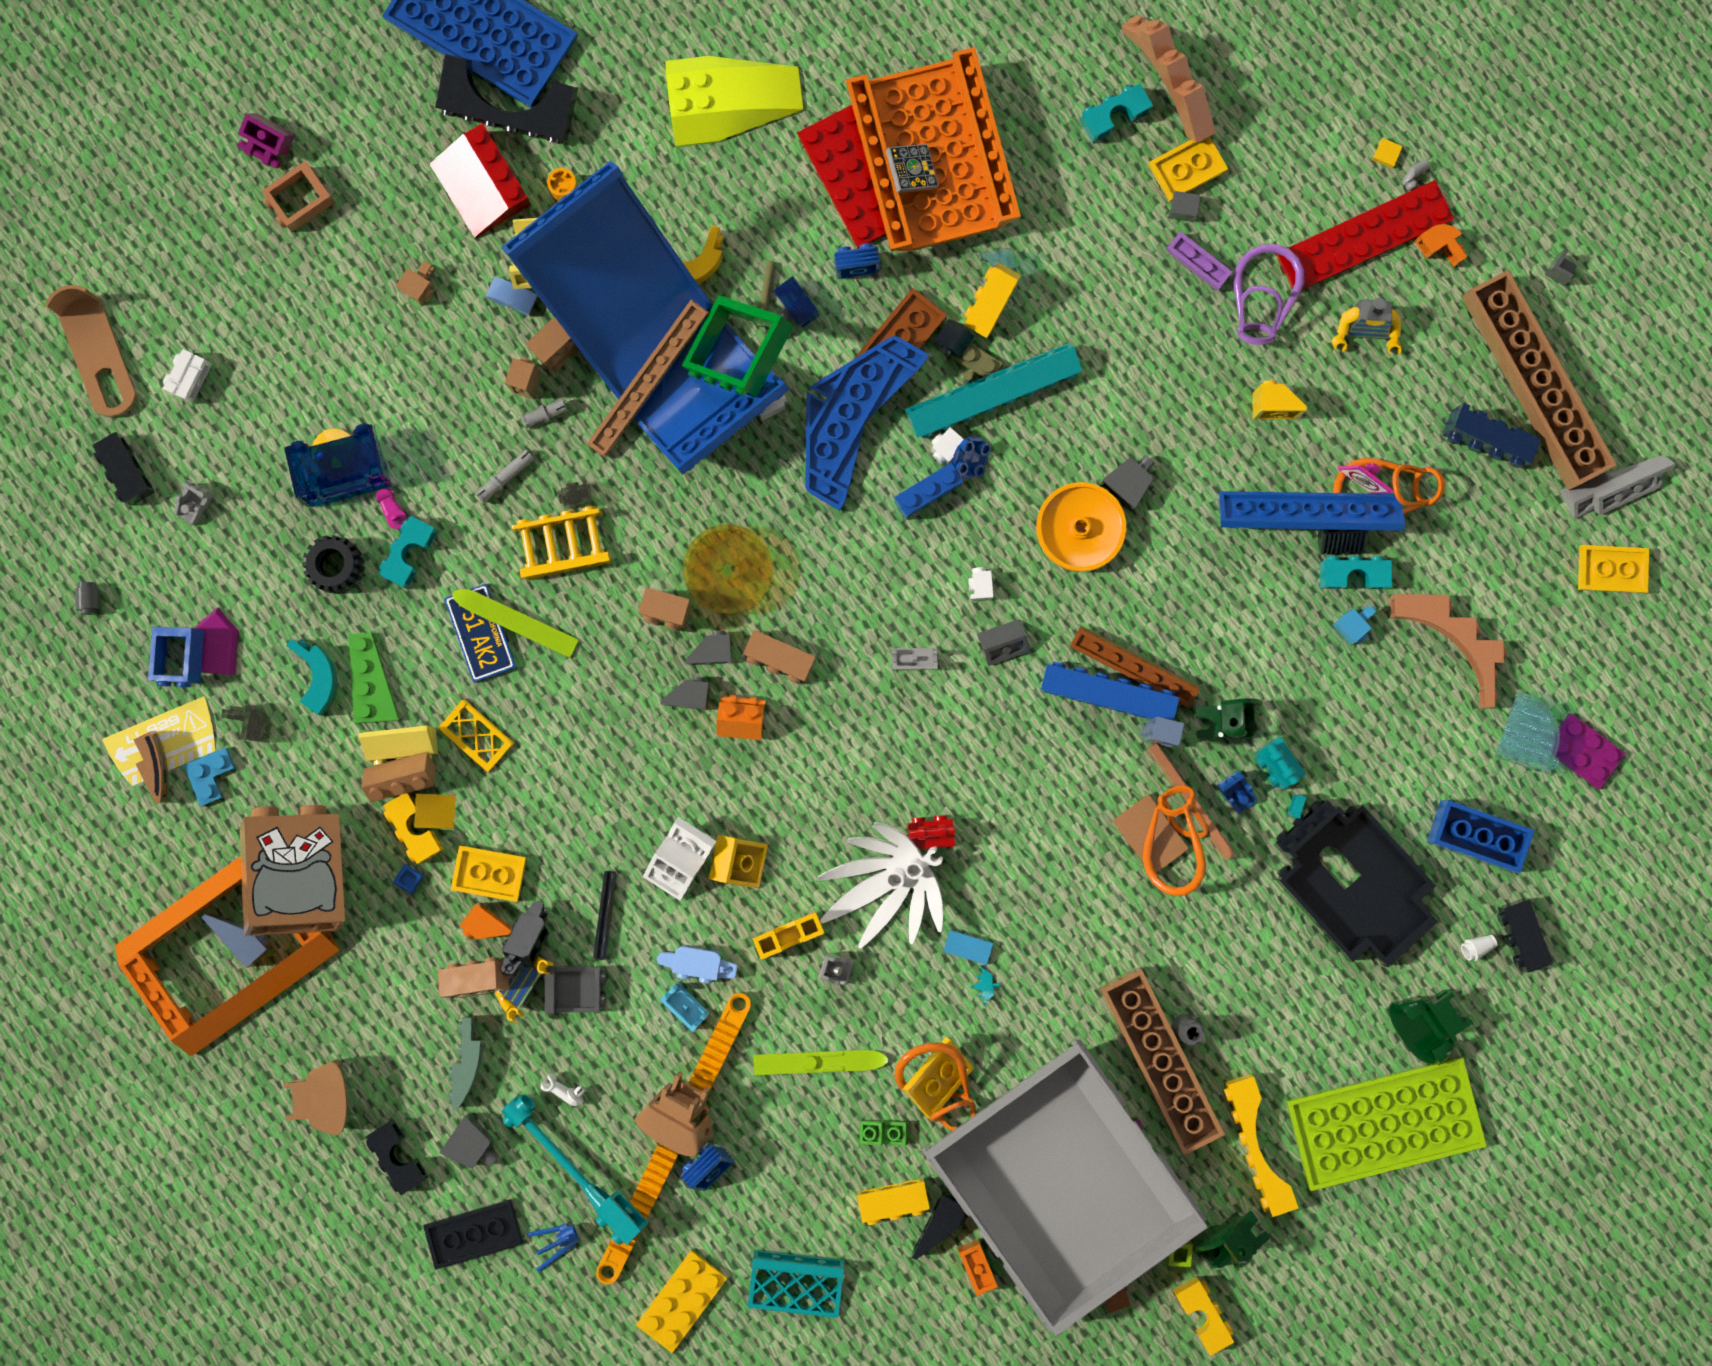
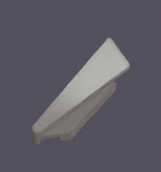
[1560,455,1675,519]

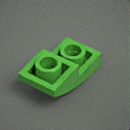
[859,1120,908,1146]

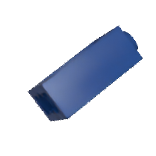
[148,627,205,688]

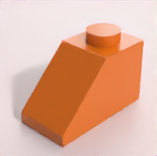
[459,903,512,940]

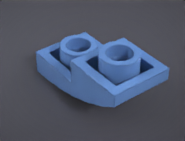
[485,277,538,316]

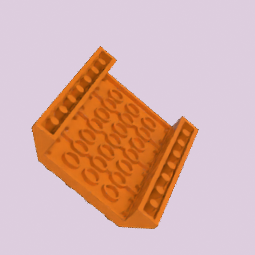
[846,47,1021,251]

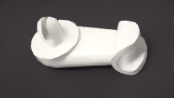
[541,1073,584,1106]

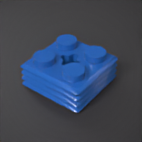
[834,243,880,279]
[680,1144,735,1191]

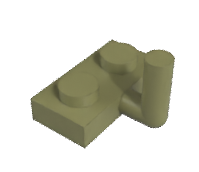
[953,344,1003,385]

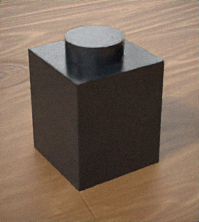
[934,319,975,358]

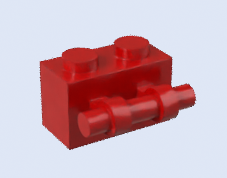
[907,815,955,849]

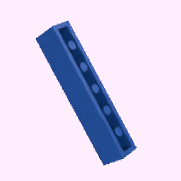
[1040,662,1180,721]

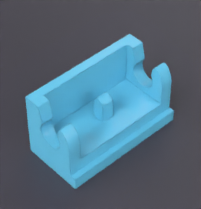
[660,982,710,1032]

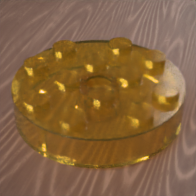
[683,524,773,615]

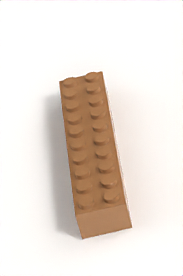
[1462,270,1617,490]

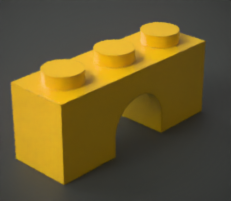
[383,792,445,864]
[753,911,825,960]
[1173,1277,1234,1356]

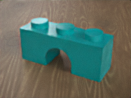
[1080,83,1153,143]
[379,516,438,589]
[1320,556,1392,590]

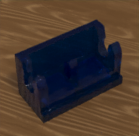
[773,276,820,328]

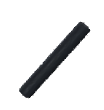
[593,870,617,960]

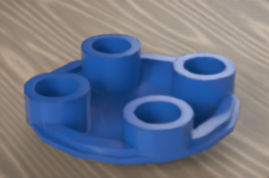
[953,436,991,479]

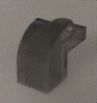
[221,703,271,743]

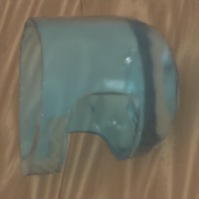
[979,248,1017,272]

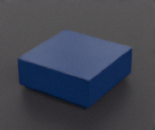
[393,863,425,895]

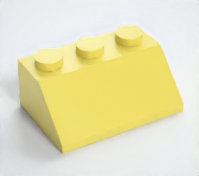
[358,726,438,765]

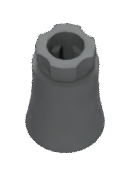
[1171,1014,1205,1046]

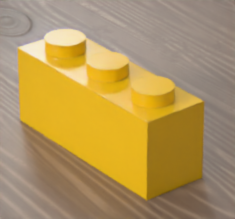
[964,263,1022,338]
[857,1178,930,1225]

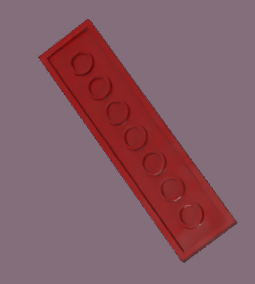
[1276,180,1455,290]

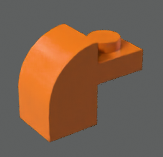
[1414,224,1467,267]

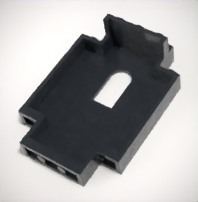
[1274,799,1438,967]

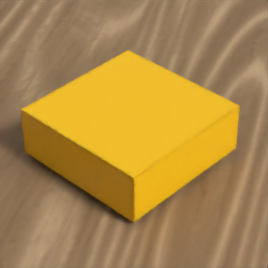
[1372,138,1403,168]

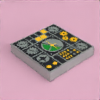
[886,144,939,193]

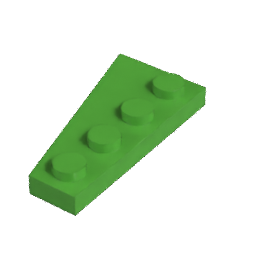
[349,633,400,724]

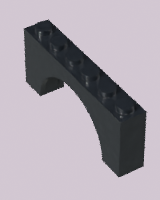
[435,54,578,144]

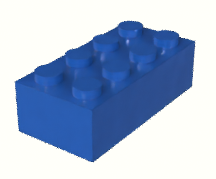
[1426,800,1534,873]

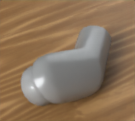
[1402,160,1429,191]

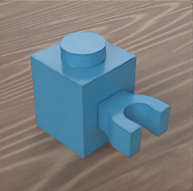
[1332,605,1376,645]

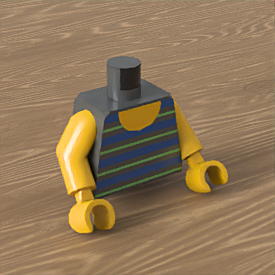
[1332,298,1401,354]
[494,956,554,1024]

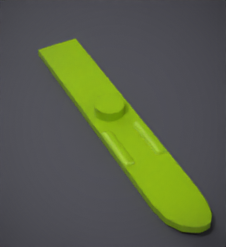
[452,589,579,658]
[753,1050,888,1075]

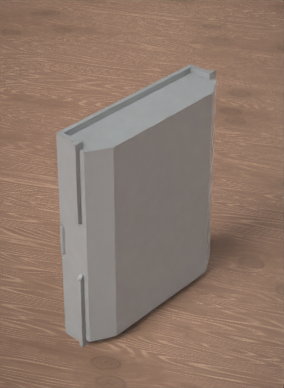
[921,1037,1208,1336]

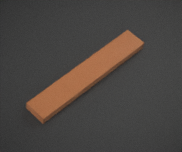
[1147,743,1235,860]

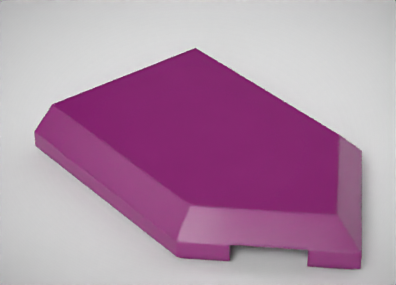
[194,607,239,675]

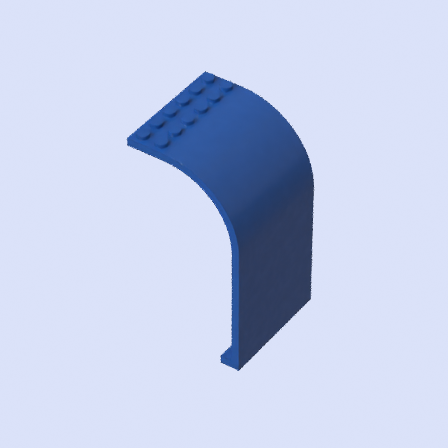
[501,160,789,475]

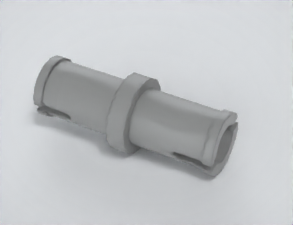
[521,398,568,428]

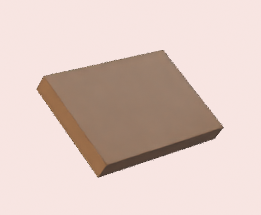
[1112,794,1189,873]

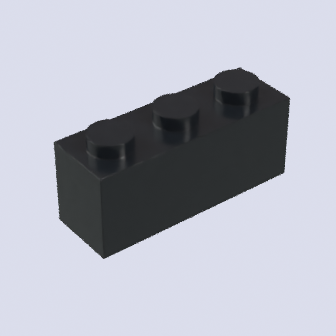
[92,432,155,506]
[1497,898,1553,973]

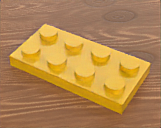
[636,1249,727,1353]

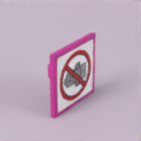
[1337,462,1394,494]

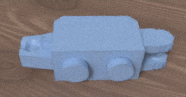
[657,945,737,983]

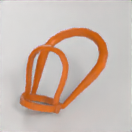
[1333,457,1445,515]
[1143,785,1209,896]
[894,1042,976,1131]

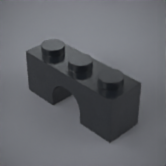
[365,1119,428,1195]

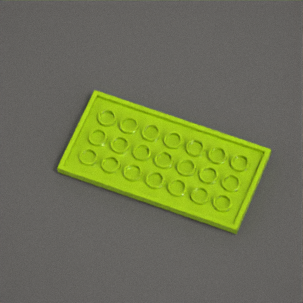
[1286,1057,1487,1191]

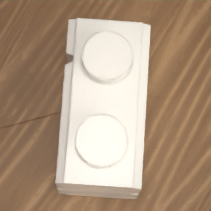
[163,349,212,404]

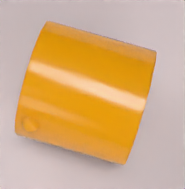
[547,168,579,202]

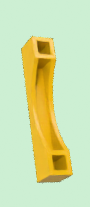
[1223,1074,1299,1217]

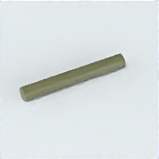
[757,261,775,328]

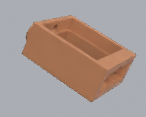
[262,161,336,232]

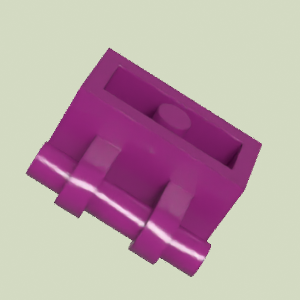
[237,113,295,169]

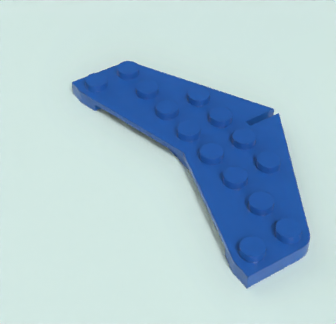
[805,336,929,511]

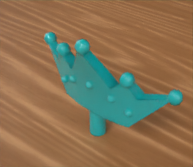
[971,965,1000,1006]

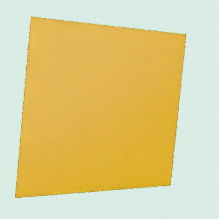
[414,794,456,829]

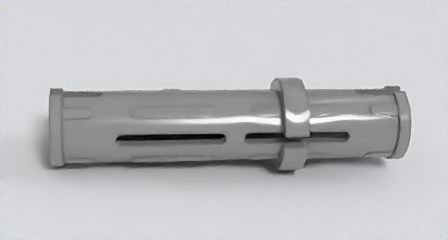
[475,449,535,503]

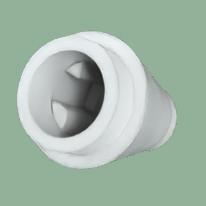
[1461,935,1497,961]

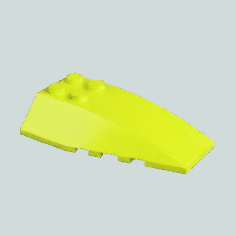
[665,56,803,147]

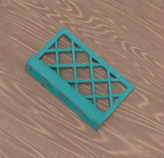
[748,1250,845,1318]

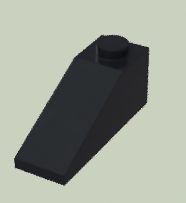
[911,1192,968,1260]

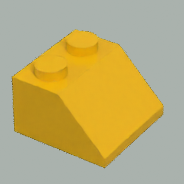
[1252,380,1307,419]
[708,835,768,889]

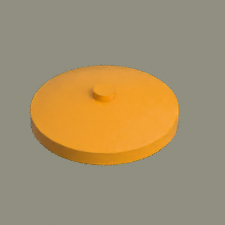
[1036,482,1126,572]

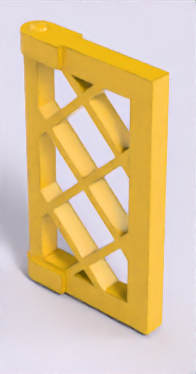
[438,699,514,772]

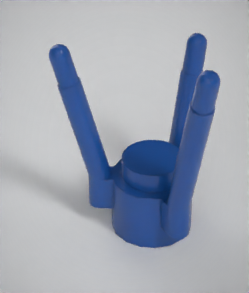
[527,1223,580,1272]

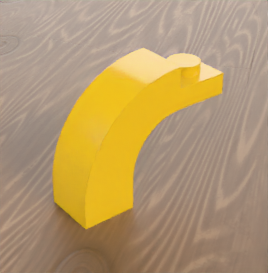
[683,225,724,284]

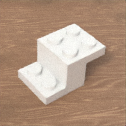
[643,817,716,901]

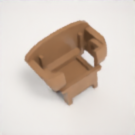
[283,1059,347,1136]
[635,1071,713,1157]

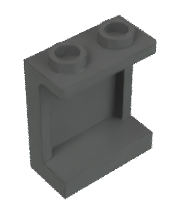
[545,966,606,1014]

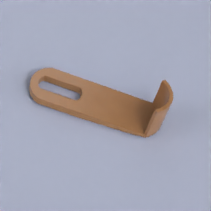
[45,285,137,417]

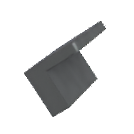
[977,620,1030,666]

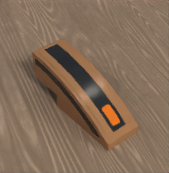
[133,731,168,804]

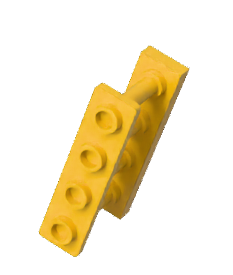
[512,506,612,580]

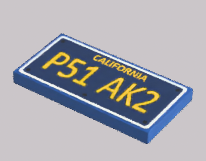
[444,584,517,683]

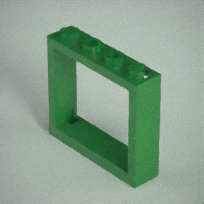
[682,295,794,398]

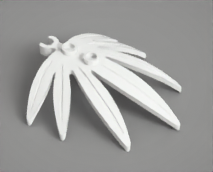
[816,822,943,948]

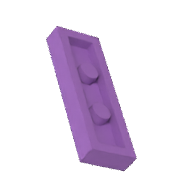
[1166,231,1232,291]

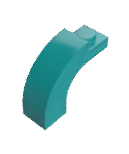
[286,639,338,716]

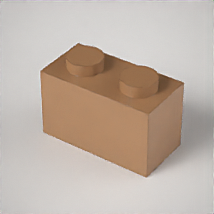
[505,357,541,399]

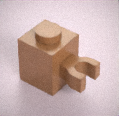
[396,261,435,305]

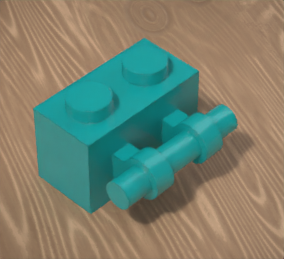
[1254,737,1306,789]

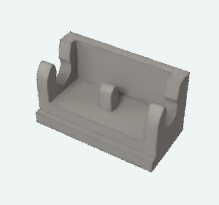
[892,648,938,671]

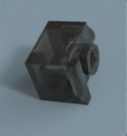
[558,479,593,509]

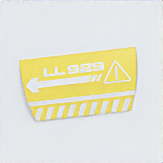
[103,696,216,786]

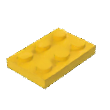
[1148,136,1228,203]
[1578,545,1649,594]
[451,845,527,902]
[903,1037,974,1119]

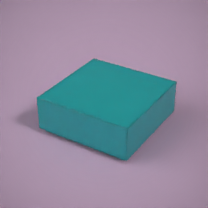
[1287,795,1306,819]

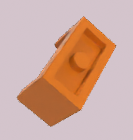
[958,1239,998,1296]

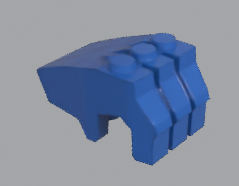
[1216,771,1257,814]

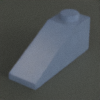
[201,913,272,968]

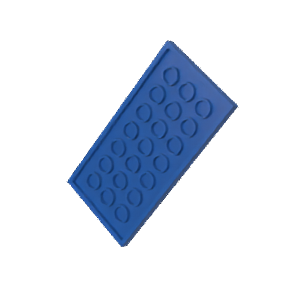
[382,0,578,108]

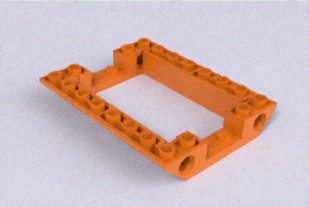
[115,856,341,1057]

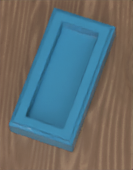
[943,930,993,965]

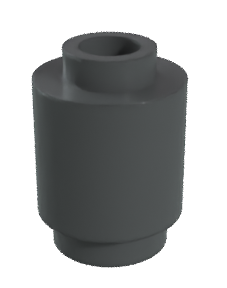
[75,582,100,615]

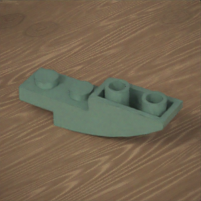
[449,1016,484,1110]

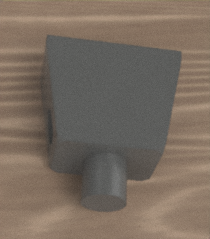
[1100,455,1155,511]
[439,1113,499,1169]

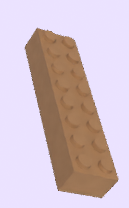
[1098,968,1225,1156]

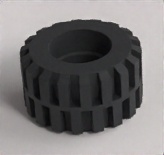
[302,535,365,594]

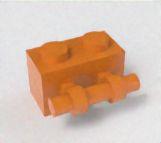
[717,694,766,740]

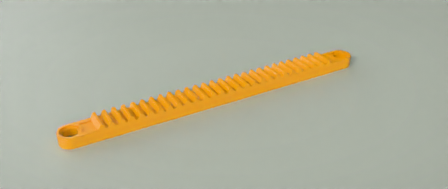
[596,992,751,1285]

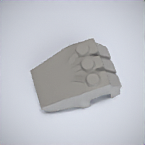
[174,480,213,526]
[819,953,854,985]

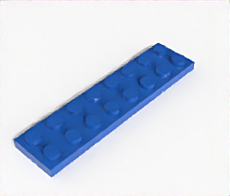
[1218,491,1405,531]

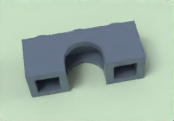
[1140,717,1184,748]

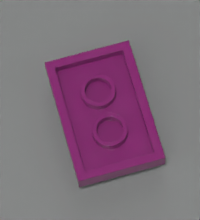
[1543,713,1626,790]

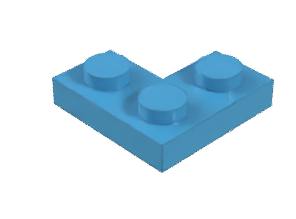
[184,748,236,807]

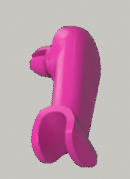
[376,488,407,529]

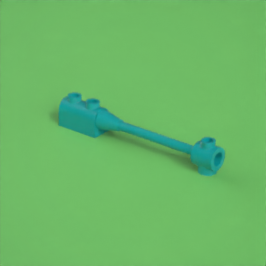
[502,1094,649,1246]

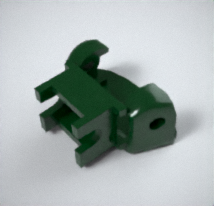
[1196,698,1263,739]
[1389,990,1473,1065]
[1190,1211,1271,1268]

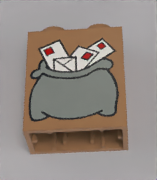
[240,805,345,936]

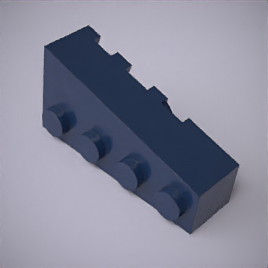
[1442,403,1541,468]

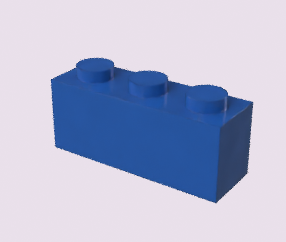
[894,462,963,520]

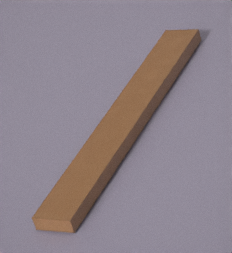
[587,300,709,458]

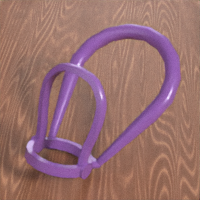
[1234,244,1304,345]

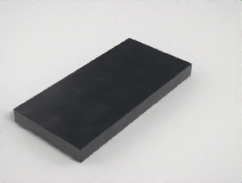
[423,1198,524,1270]

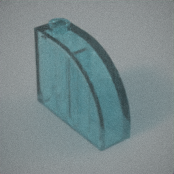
[1495,691,1560,774]

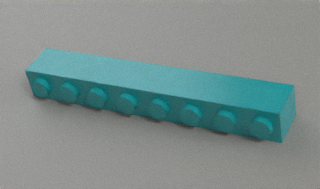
[905,343,1082,438]

